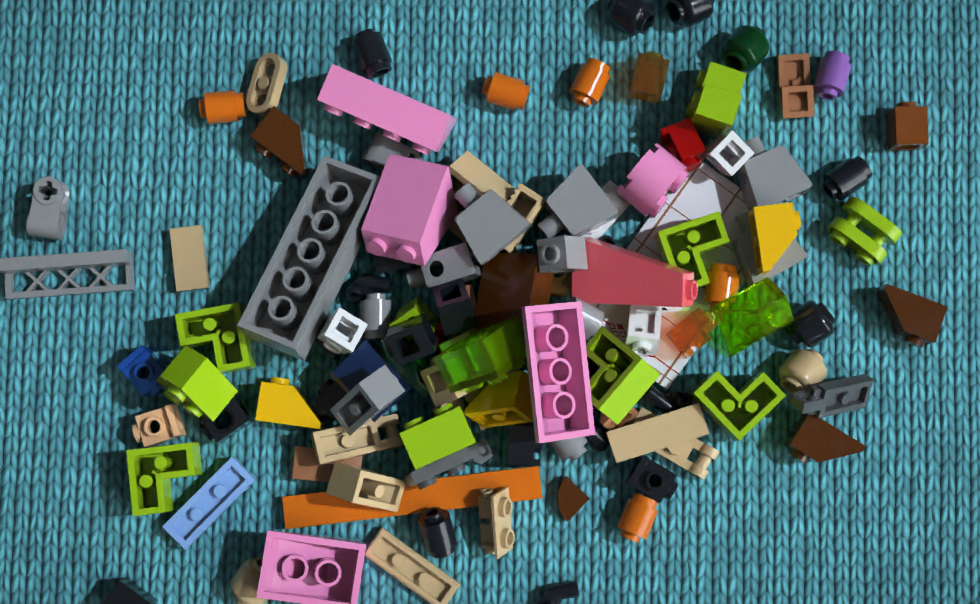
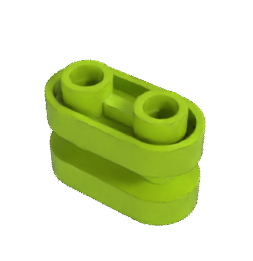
[827,196,902,266]

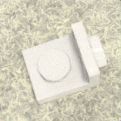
[625,305,662,356]

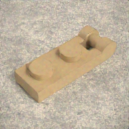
[631,407,720,480]
[310,414,405,466]

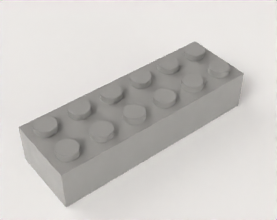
[237,155,381,361]

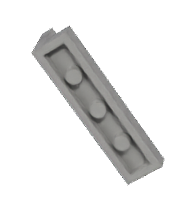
[0,249,135,300]

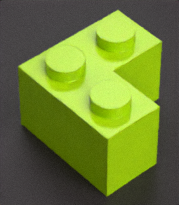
[684,61,747,137]
[654,211,730,289]
[175,302,256,374]
[586,326,661,425]
[156,345,238,422]
[689,371,786,441]
[399,403,477,470]
[126,442,203,516]

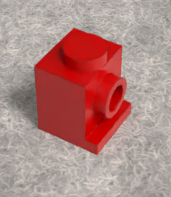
[659,117,706,172]

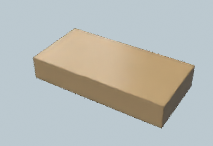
[170,225,210,293]

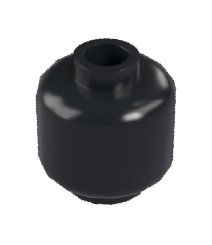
[607,0,656,37]
[666,0,715,28]
[786,300,836,348]

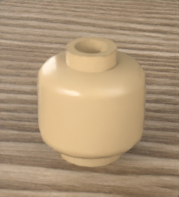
[778,349,827,395]
[230,557,269,604]

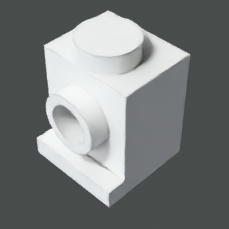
[705,130,754,176]
[317,307,368,355]

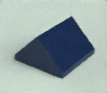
[330,340,416,422]

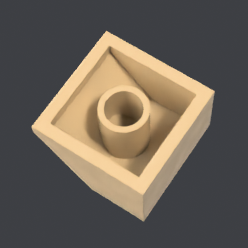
[448,150,515,242]

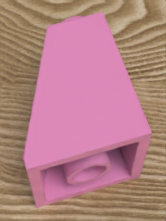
[361,154,458,266]

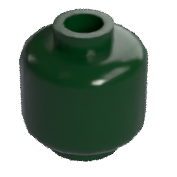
[722,25,769,72]

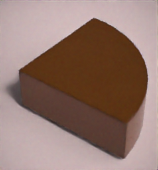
[557,476,590,522]

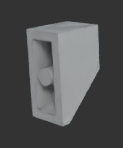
[330,365,405,436]

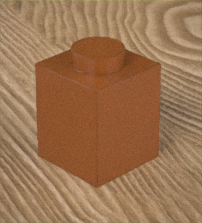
[887,102,929,151]

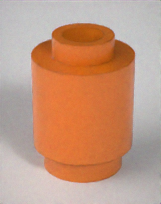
[569,58,610,108]
[482,72,531,111]
[199,90,246,124]
[704,263,740,311]
[616,492,658,543]

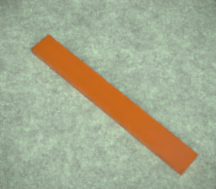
[282,466,542,529]

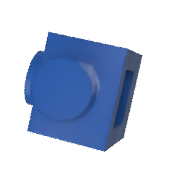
[116,345,166,397]

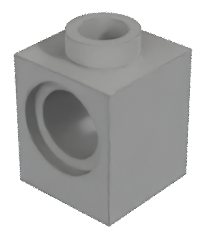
[537,235,588,274]

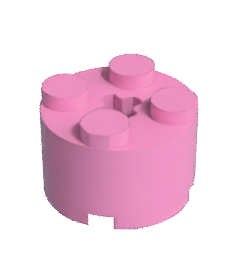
[616,143,689,218]

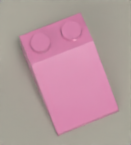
[256,530,366,604]

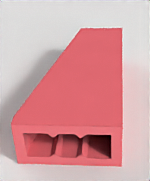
[572,237,698,307]

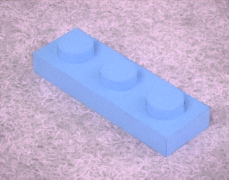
[162,457,256,549]

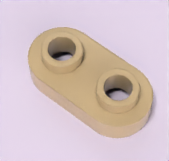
[246,52,288,117]

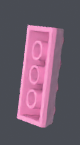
[317,64,457,155]
[521,301,595,443]

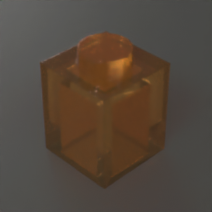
[628,51,670,104]

